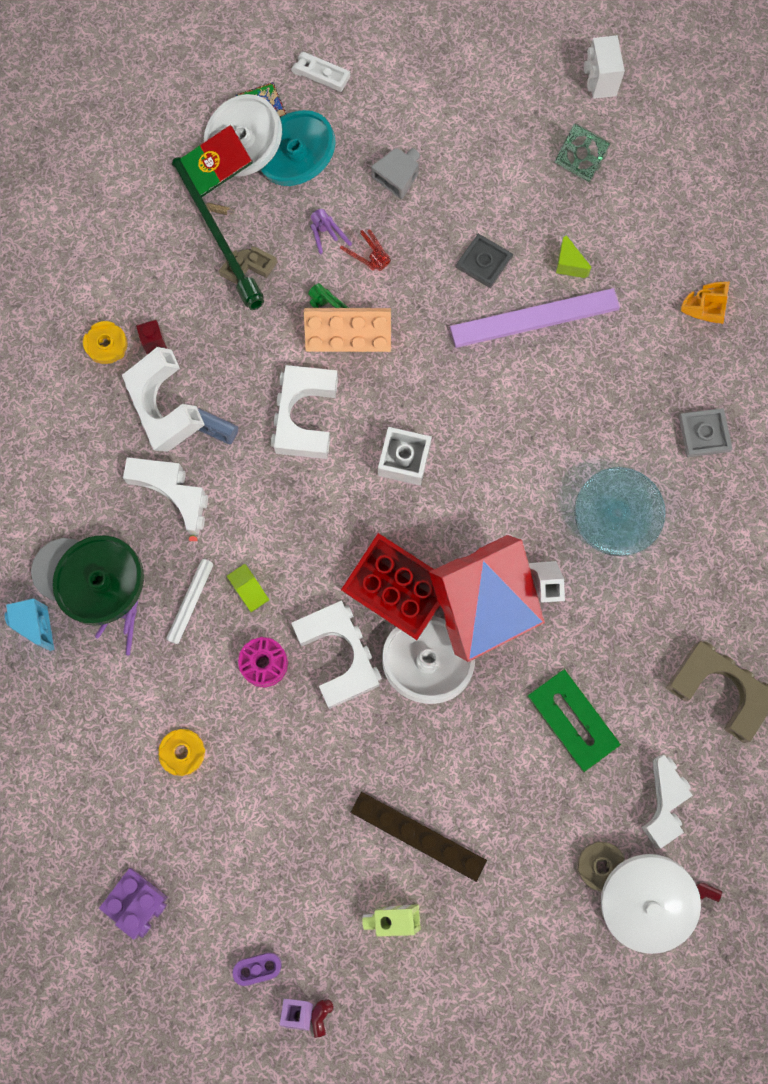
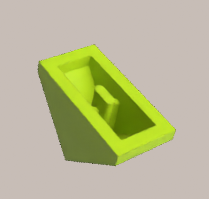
[556,235,592,278]
[227,564,270,612]

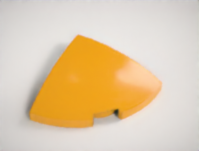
[681,282,730,324]

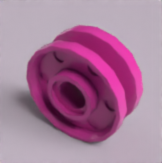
[238,637,288,688]

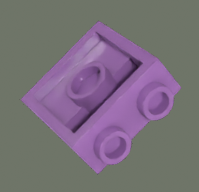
[99,868,168,940]

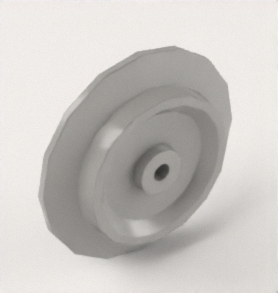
[31,538,79,601]

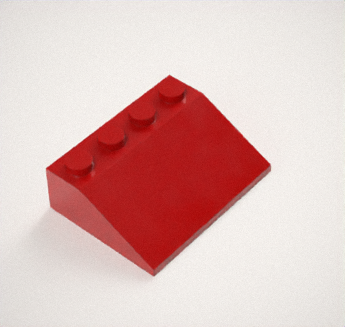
[341,533,441,640]

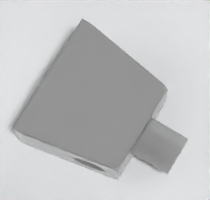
[371,148,420,200]

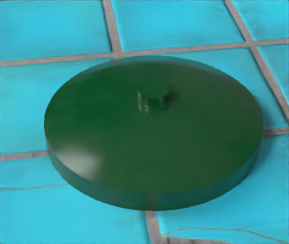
[52,535,144,626]

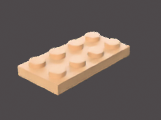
[304,308,391,352]

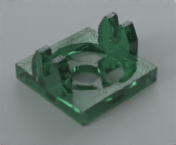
[554,123,611,182]

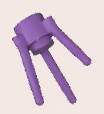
[311,209,352,254]
[95,601,138,656]

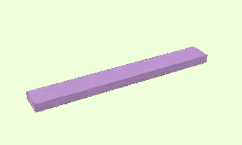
[450,288,620,348]

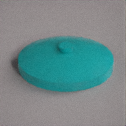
[260,110,336,186]

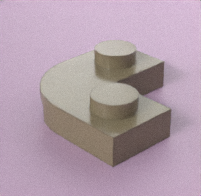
[219,246,278,284]

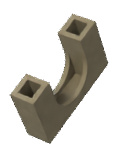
[666,641,768,743]

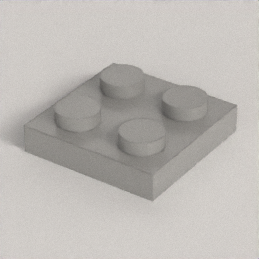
[679,408,733,458]

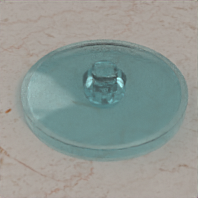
[574,467,666,557]

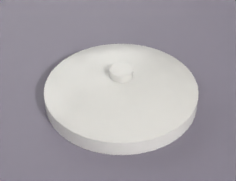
[204,94,282,176]
[382,617,475,704]
[601,854,701,954]

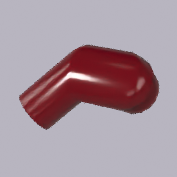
[696,883,722,902]
[311,999,334,1038]

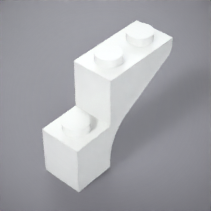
[642,755,693,849]

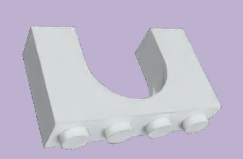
[122,347,205,452]
[271,365,338,459]
[529,561,565,603]
[291,600,382,709]

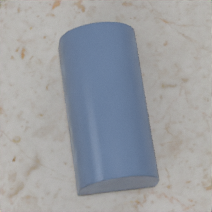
[198,408,239,445]

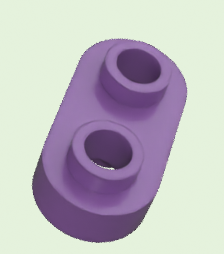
[233,952,282,986]

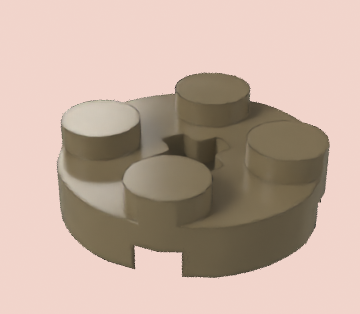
[577,842,625,891]

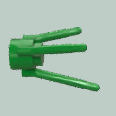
[308,283,349,308]

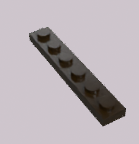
[350,791,487,882]

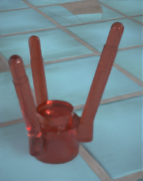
[340,229,391,271]

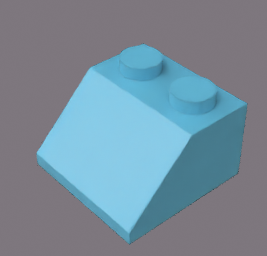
[5,599,55,651]

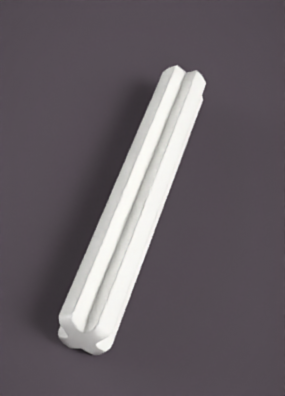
[167,559,213,644]

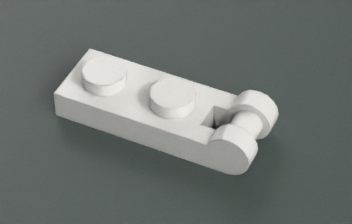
[291,52,350,92]

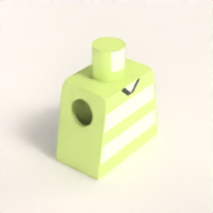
[362,904,421,936]

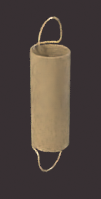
[206,203,235,215]

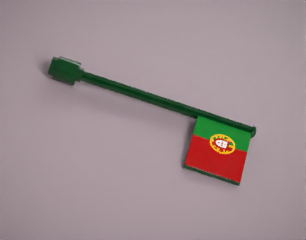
[172,125,264,310]

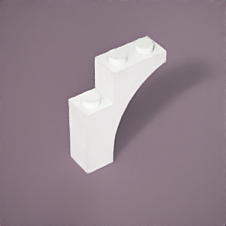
[123,457,208,536]

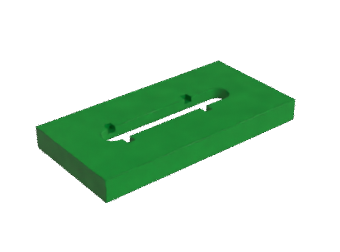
[527,669,621,772]

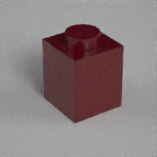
[136,319,167,354]

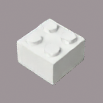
[584,35,625,99]
[378,427,432,486]

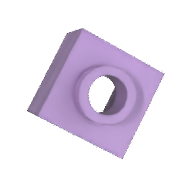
[280,999,313,1031]

